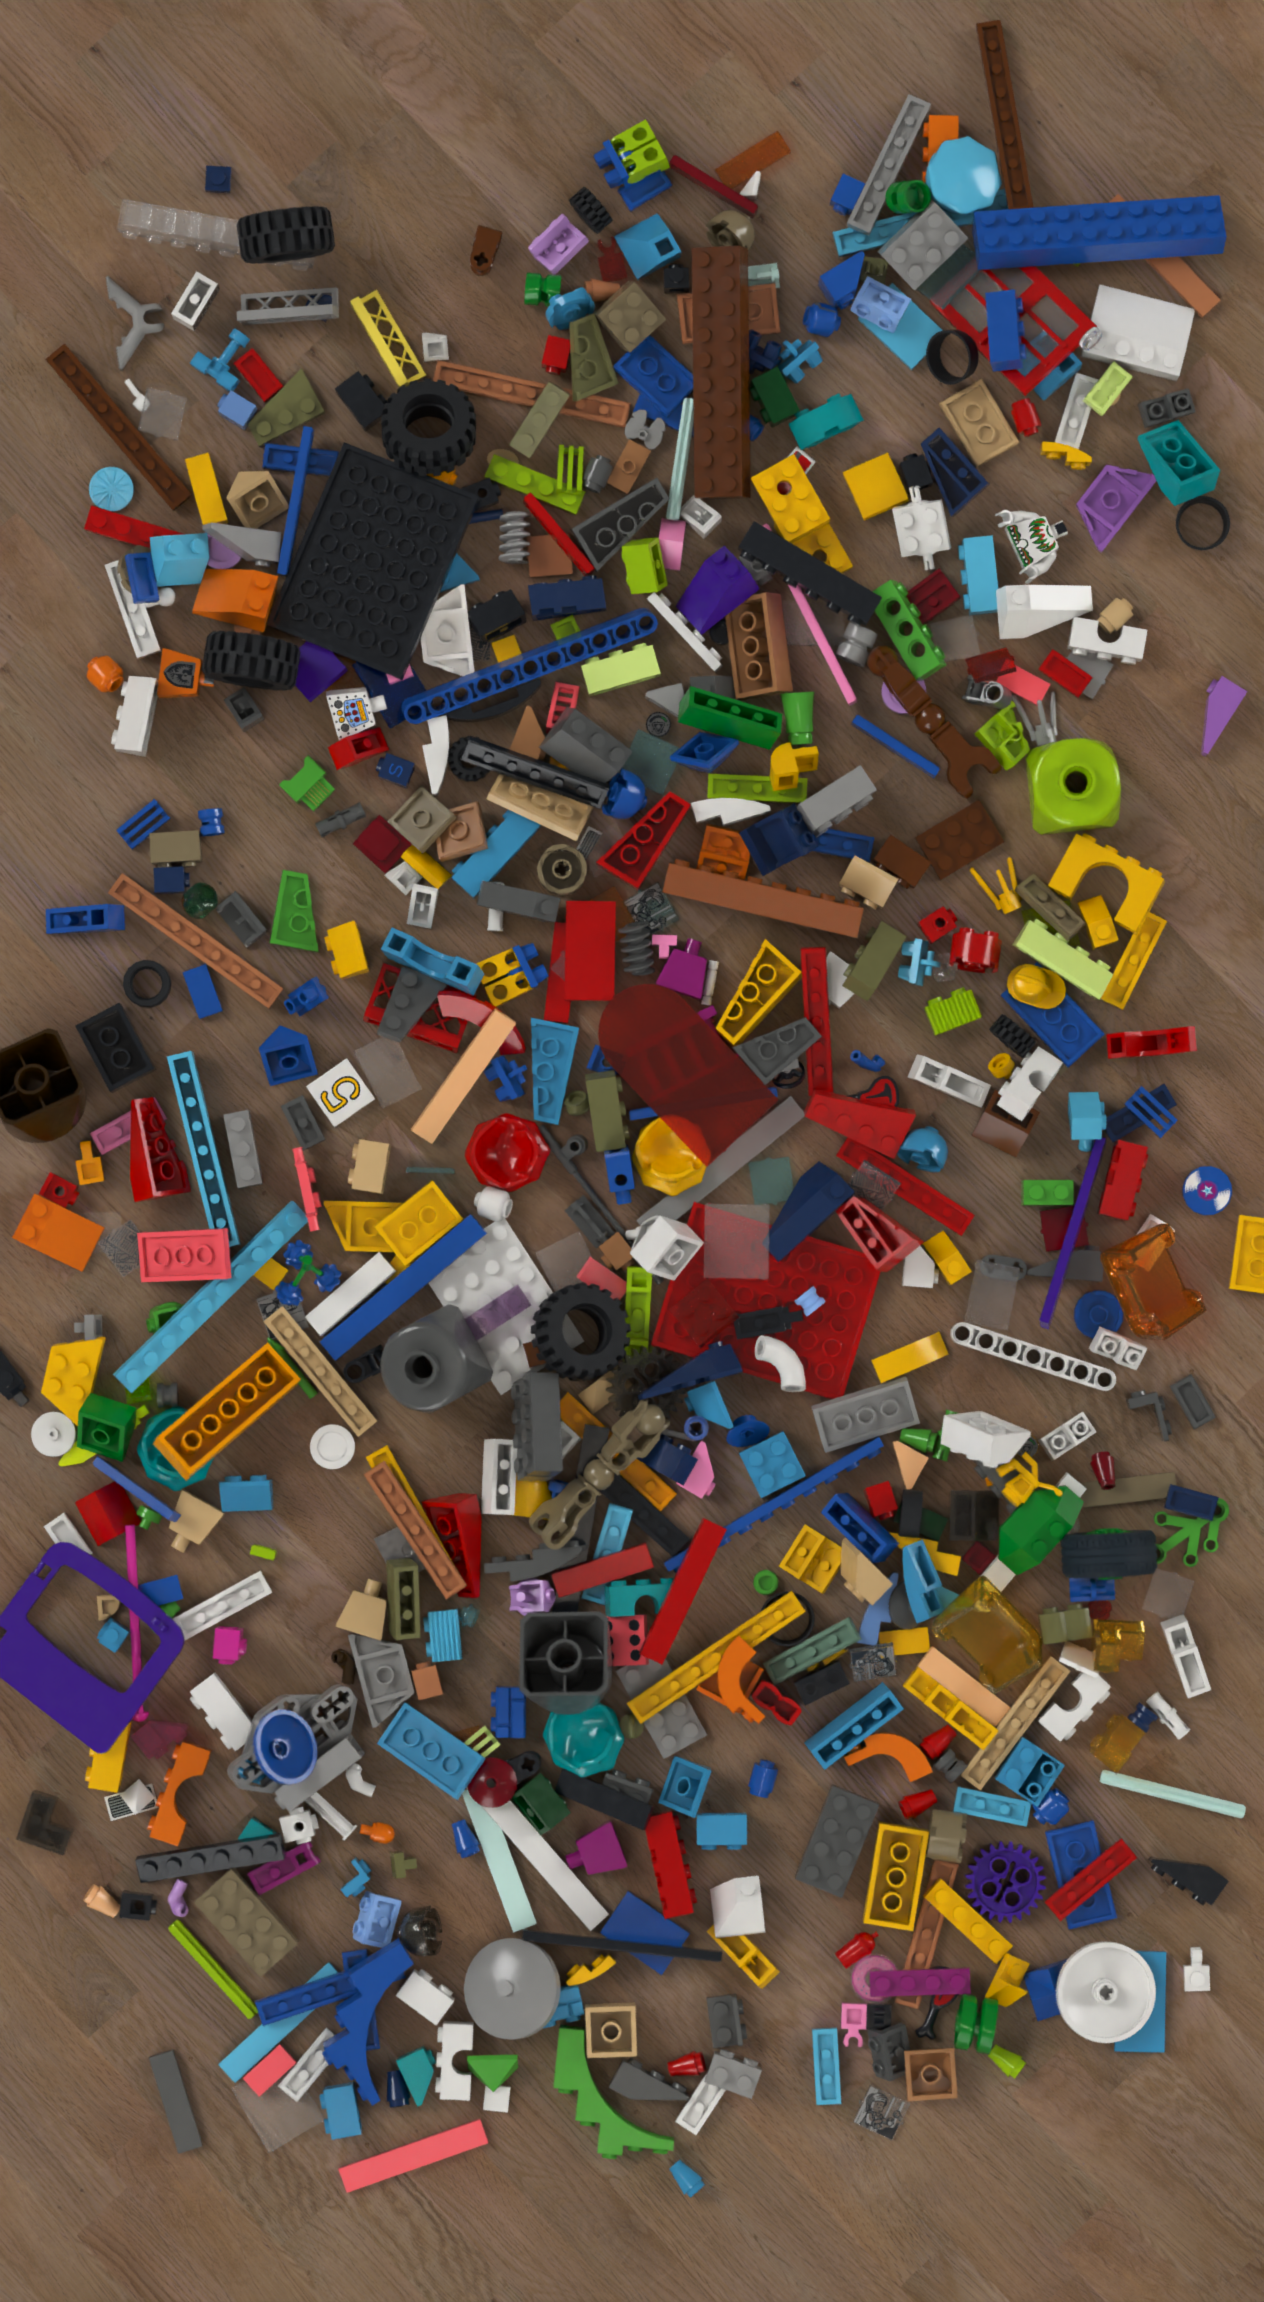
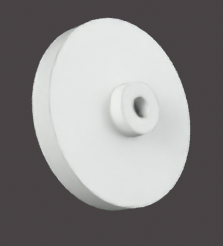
[31,1412,77,1457]
[310,1424,355,1469]

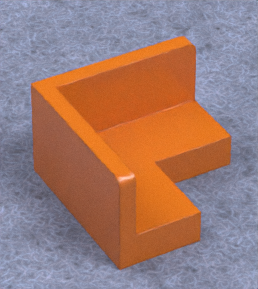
[696,1661,764,1714]

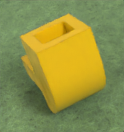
[770,742,819,791]

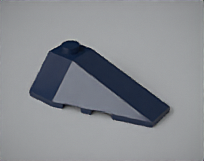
[762,1161,855,1263]

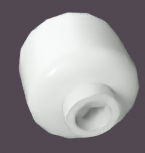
[474,1186,513,1222]

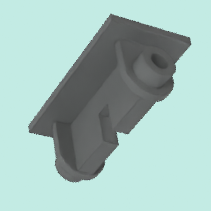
[565,1195,615,1249]

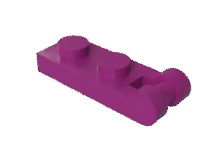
[247,1841,321,1895]

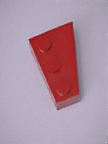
[835,1196,925,1272]

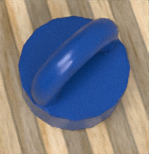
[548,1479,569,1499]

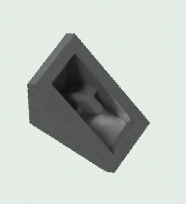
[224,687,265,732]

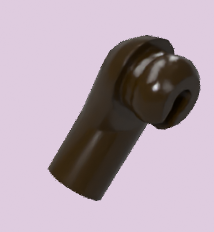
[331,1649,356,1684]

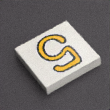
[306,1058,375,1127]

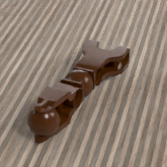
[867,646,1002,799]

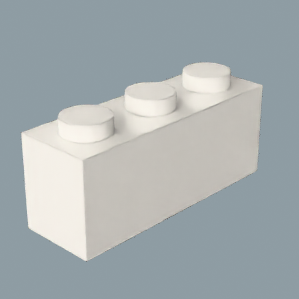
[481,1439,517,1515]
[190,1672,252,1751]

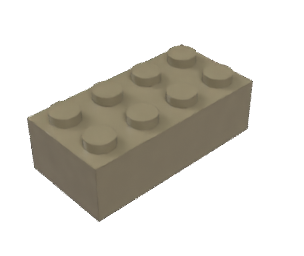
[194,1868,300,1977]

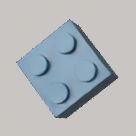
[739,1431,806,1498]

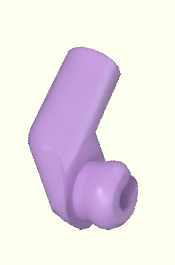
[167,1878,189,1917]

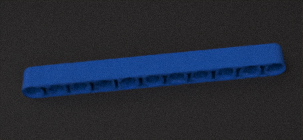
[401,608,658,724]

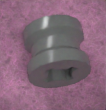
[157,1382,179,1408]

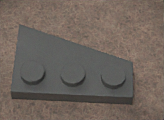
[377,967,448,1043]

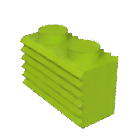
[924,987,982,1036]

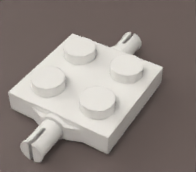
[892,486,951,570]

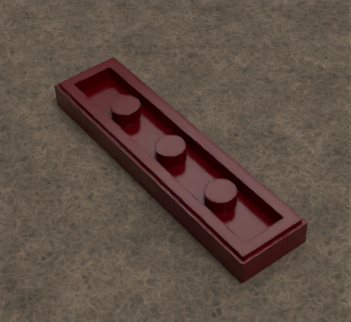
[669,155,758,219]

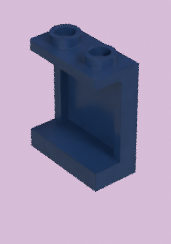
[739,803,818,876]

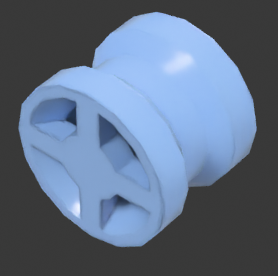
[794,1286,826,1317]

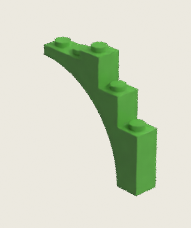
[553,2025,674,2159]

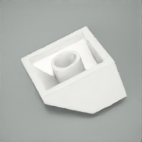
[710,1876,765,1938]

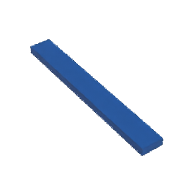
[320,1214,487,1361]

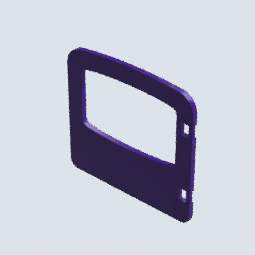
[0,1542,185,1753]

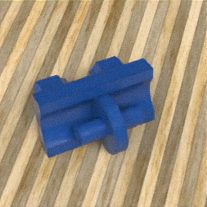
[284,976,329,1016]
[483,1055,527,1102]
[1069,1578,1115,1602]

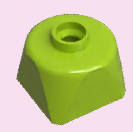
[1025,738,1121,835]

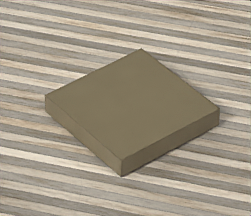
[388,785,457,854]

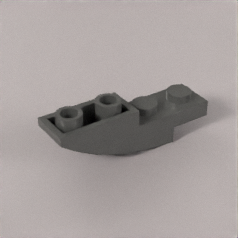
[484,1540,586,1582]

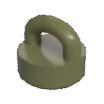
[564,1090,590,1116]
[619,1713,644,1739]

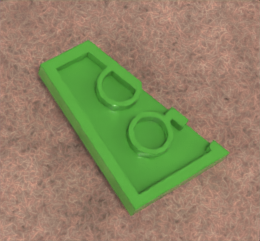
[269,870,319,952]

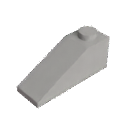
[202,523,281,568]

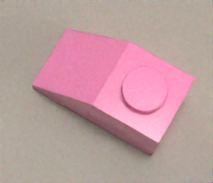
[676,1440,716,1499]

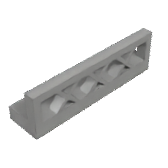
[237,287,339,325]

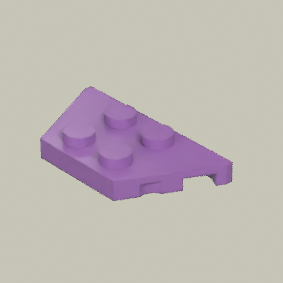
[1076,465,1156,553]

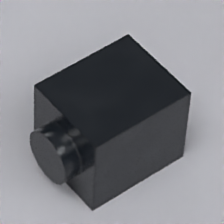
[899,453,933,494]

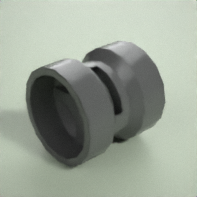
[933,1748,968,1783]

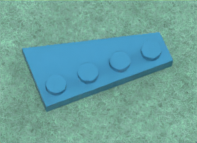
[531,1018,580,1125]

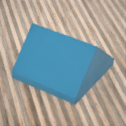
[658,1756,712,1818]

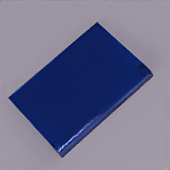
[352,662,434,729]

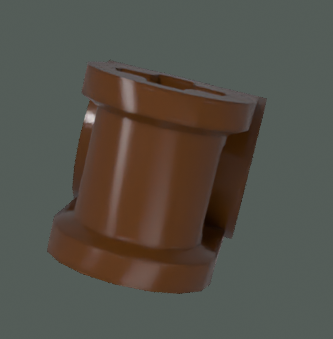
[470,225,503,276]

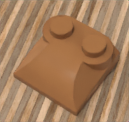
[904,2047,958,2101]

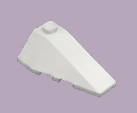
[996,585,1093,639]

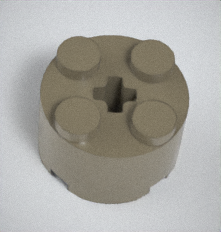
[537,844,587,896]
[925,1809,967,1863]

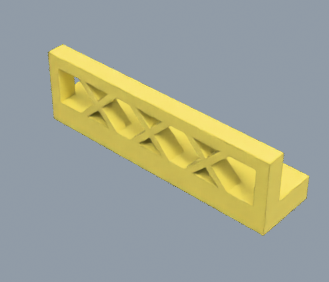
[350,290,426,387]

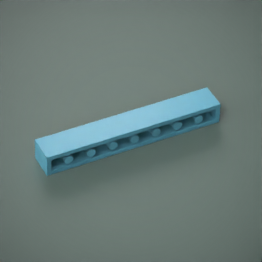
[167,1051,241,1248]

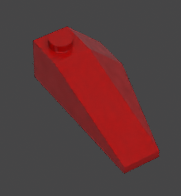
[130,1097,191,1202]
[421,1493,482,1598]

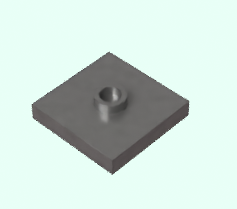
[374,1527,426,1572]

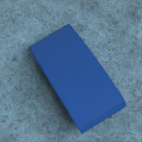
[138,1575,184,1606]

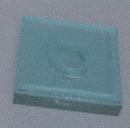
[618,729,679,795]

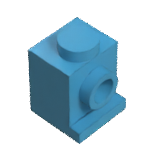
[97,1617,130,1653]

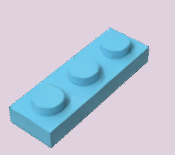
[953,1787,1031,1827]
[812,2027,841,2105]

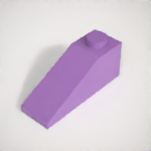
[1201,676,1247,757]

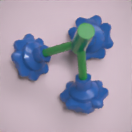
[275,1240,342,1306]

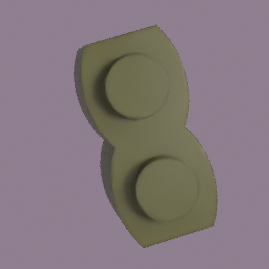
[1037,1603,1093,1645]

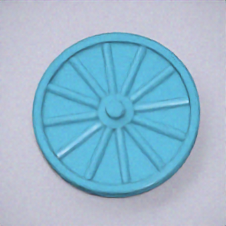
[89,467,134,512]

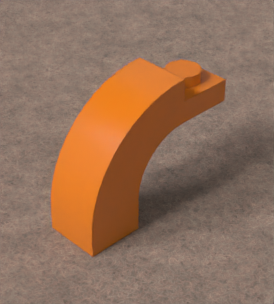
[718,1635,765,1724]
[843,1732,933,1782]

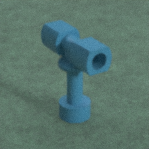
[190,328,250,392]

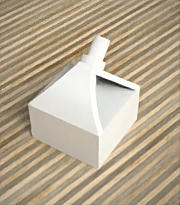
[625,1215,704,1281]

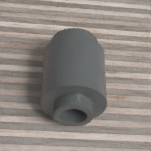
[582,455,613,494]

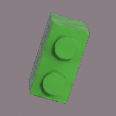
[1021,1180,1074,1206]

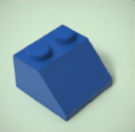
[818,251,865,310]

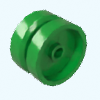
[954,1994,998,2054]

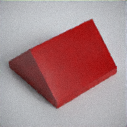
[75,1481,141,1546]

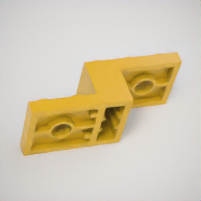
[750,454,853,573]

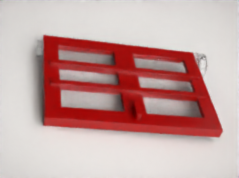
[929,258,1103,396]

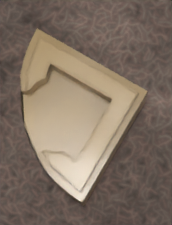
[97,1594,121,1621]

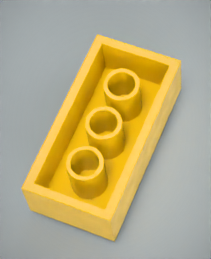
[862,1821,929,1931]

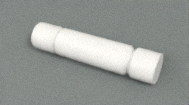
[701,960,719,1006]

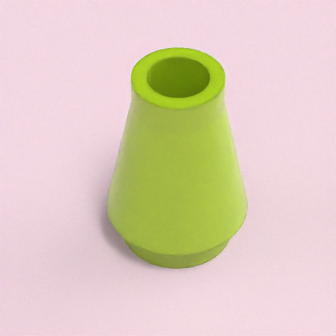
[988,2044,1026,2079]

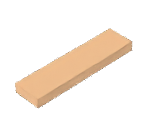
[917,1646,1011,1727]

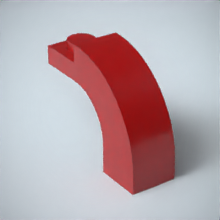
[1106,1026,1197,1059]

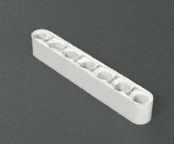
[950,1322,1116,1391]

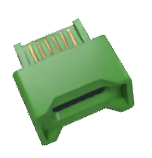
[279,755,335,812]

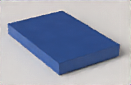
[613,335,693,418]
[600,1891,690,1975]

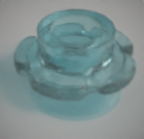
[459,1604,480,1628]

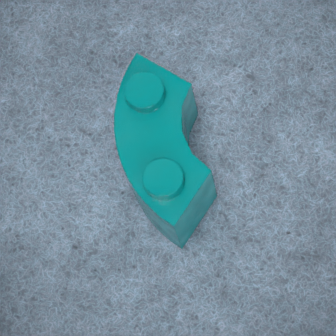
[788,393,864,450]

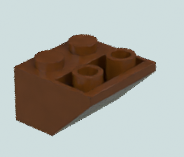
[972,1090,1040,1158]

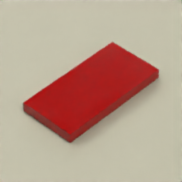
[564,901,616,1001]

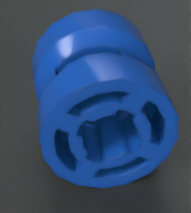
[198,808,225,836]

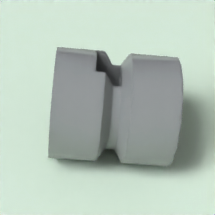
[835,623,878,667]

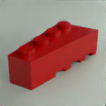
[645,1810,697,1919]

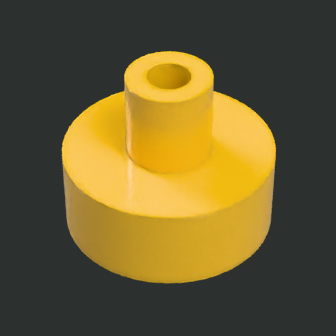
[988,1053,1015,1079]

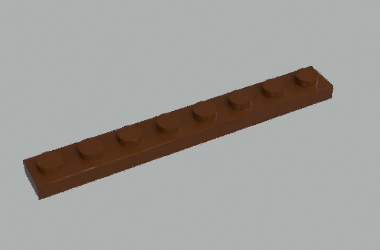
[976,20,1034,209]
[46,344,192,511]

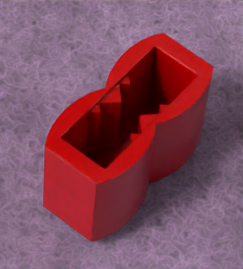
[751,1680,802,1726]

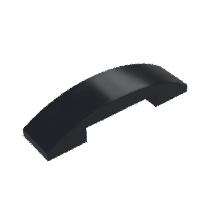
[446,678,541,722]

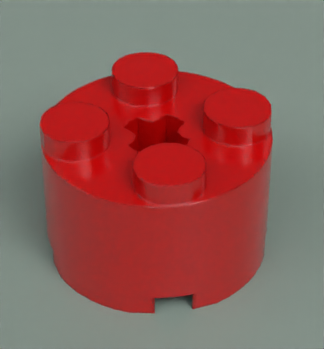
[949,928,1002,973]

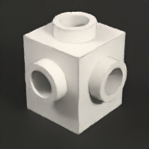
[279,1806,319,1844]

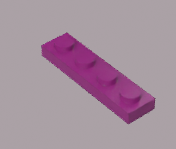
[869,1968,971,1997]

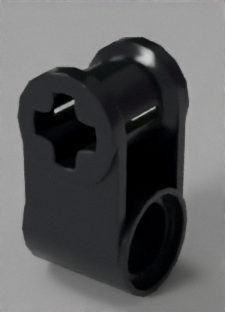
[343,1344,383,1383]
[505,1751,542,1784]

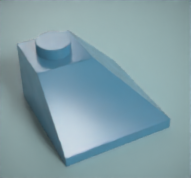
[684,1380,734,1429]

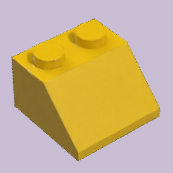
[324,920,370,980]

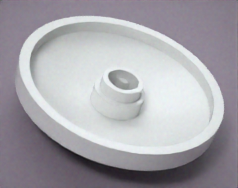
[1056,1941,1156,2043]

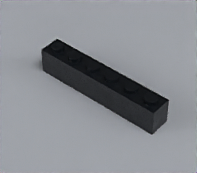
[738,521,882,626]

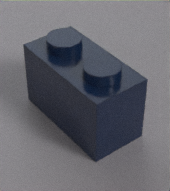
[637,1433,698,1486]

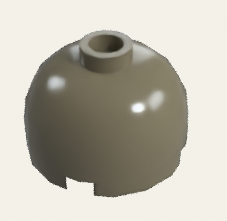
[705,210,755,251]

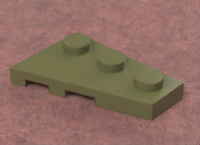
[569,313,619,401]
[248,368,325,448]

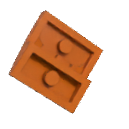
[697,823,751,880]

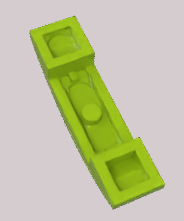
[622,1266,652,1365]

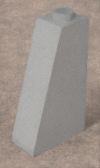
[274,1733,365,1812]

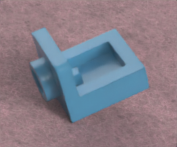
[341,1857,372,1898]

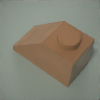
[510,706,546,760]

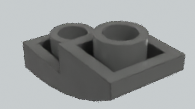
[1138,388,1196,428]

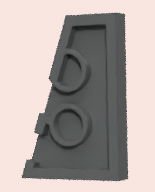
[733,1017,822,1085]

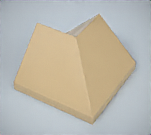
[226,471,289,529]

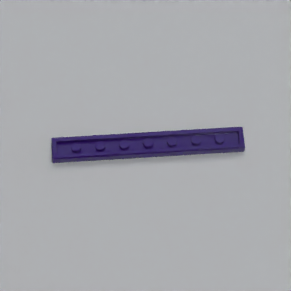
[1039,1137,1106,1330]

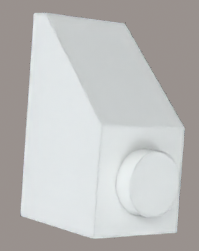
[902,1246,939,1288]

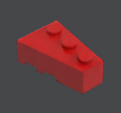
[1097,1140,1148,1221]

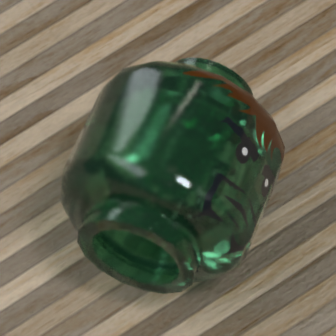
[181,882,218,919]

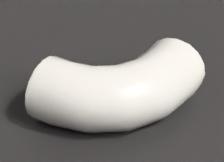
[755,1335,806,1392]

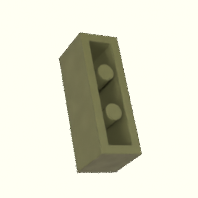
[509,381,571,458]
[842,921,907,1001]
[585,1070,630,1152]
[386,1558,420,1640]

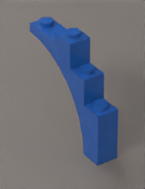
[322,1938,414,2106]

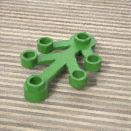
[1153,1498,1229,1567]

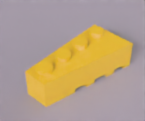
[716,939,802,1047]

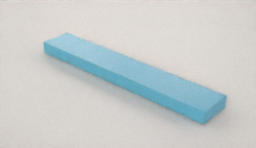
[218,1962,339,2083]

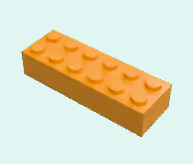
[153,1343,301,1481]

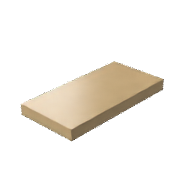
[487,774,594,841]

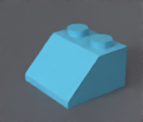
[150,533,209,587]

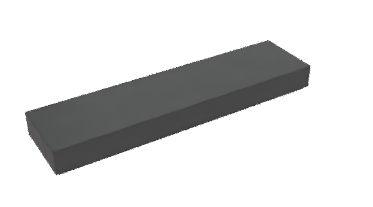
[149,2050,203,2154]

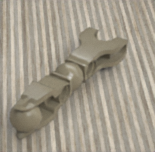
[529,1399,671,1550]

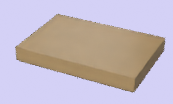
[939,379,1019,468]

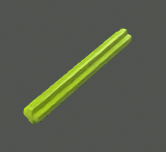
[168,1919,258,2019]

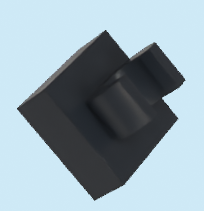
[866,2003,892,2030]

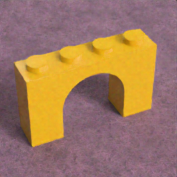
[1048,833,1165,935]

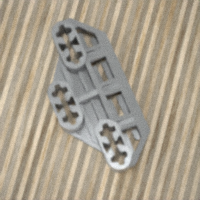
[227,1684,357,1794]

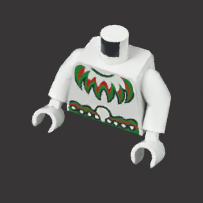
[995,510,1068,584]

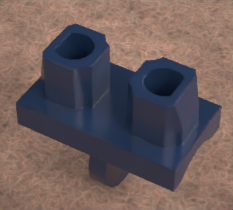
[749,329,782,374]

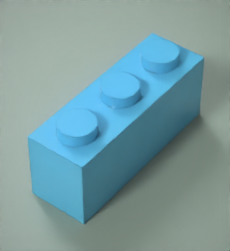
[958,535,998,615]

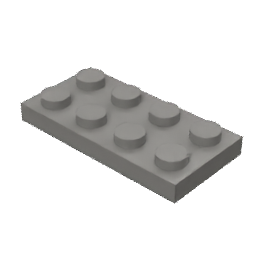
[811,1376,920,1453]
[616,1658,707,1759]

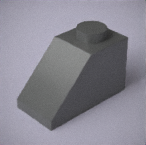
[689,676,740,701]

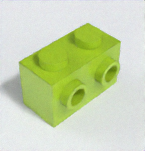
[621,537,668,594]

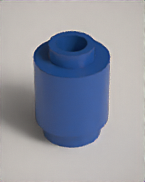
[748,1759,778,1798]

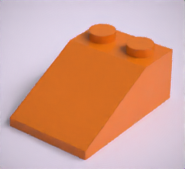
[192,569,278,632]
[12,1193,105,1272]

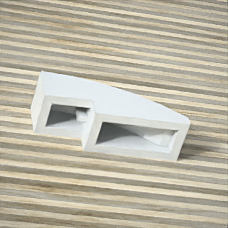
[422,715,450,796]
[691,798,771,826]
[908,1054,991,1108]
[1160,1614,1211,1698]

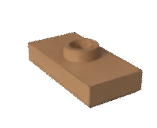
[607,439,651,495]

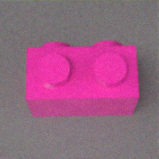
[213,1626,247,1665]

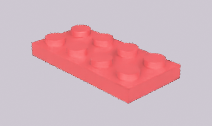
[137,1228,232,1282]

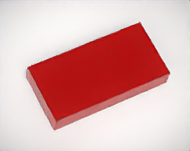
[233,348,284,403]
[1038,649,1093,698]

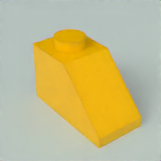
[1077,895,1119,950]
[923,1230,972,1285]

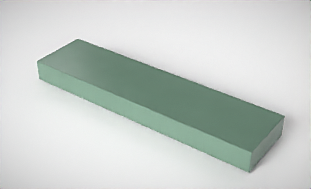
[763,1617,862,1686]

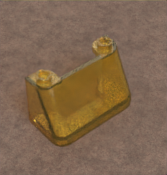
[932,1576,1042,1695]

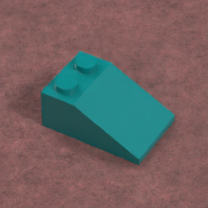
[1137,420,1220,506]

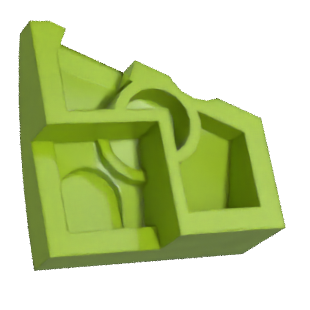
[974,701,1030,771]

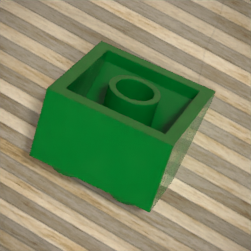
[77,1393,137,1462]

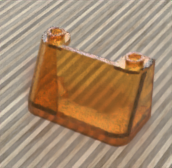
[1100,1223,1207,1340]

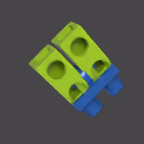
[593,119,670,189]

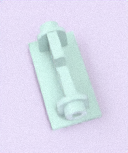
[748,263,780,288]

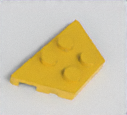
[324,1201,402,1252]
[41,1337,106,1426]

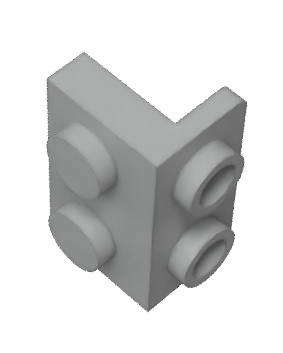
[704,2049,762,2099]

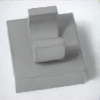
[74,1315,103,1340]

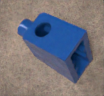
[604,1144,635,1205]

